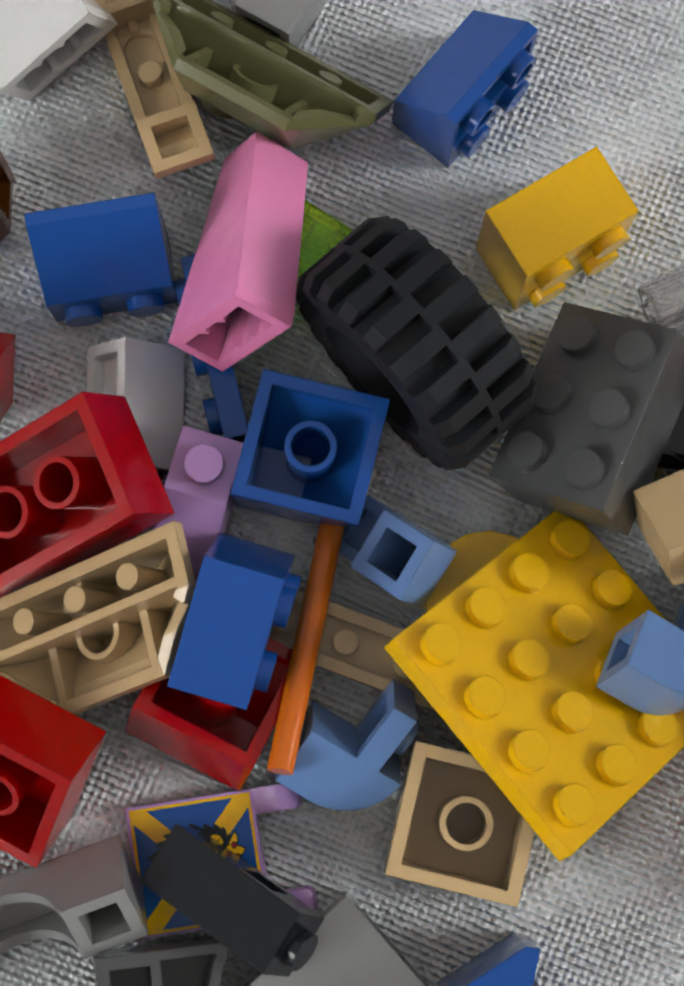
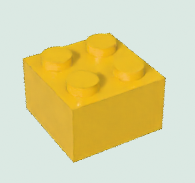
[476,146,639,310]

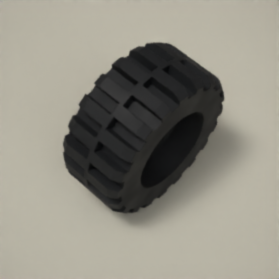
[296,216,537,470]

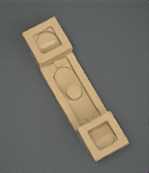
[94,0,215,179]

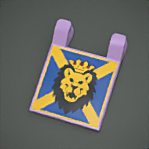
[125,784,318,940]

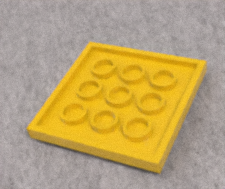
[384,511,684,862]

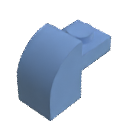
[340,494,457,608]
[596,604,684,716]
[275,679,419,810]

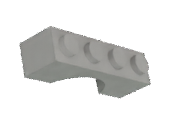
[0,835,148,958]

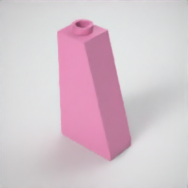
[168,131,308,372]

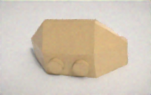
[0,521,196,715]

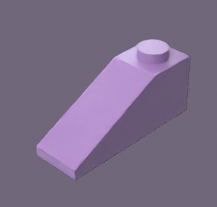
[153,425,243,582]

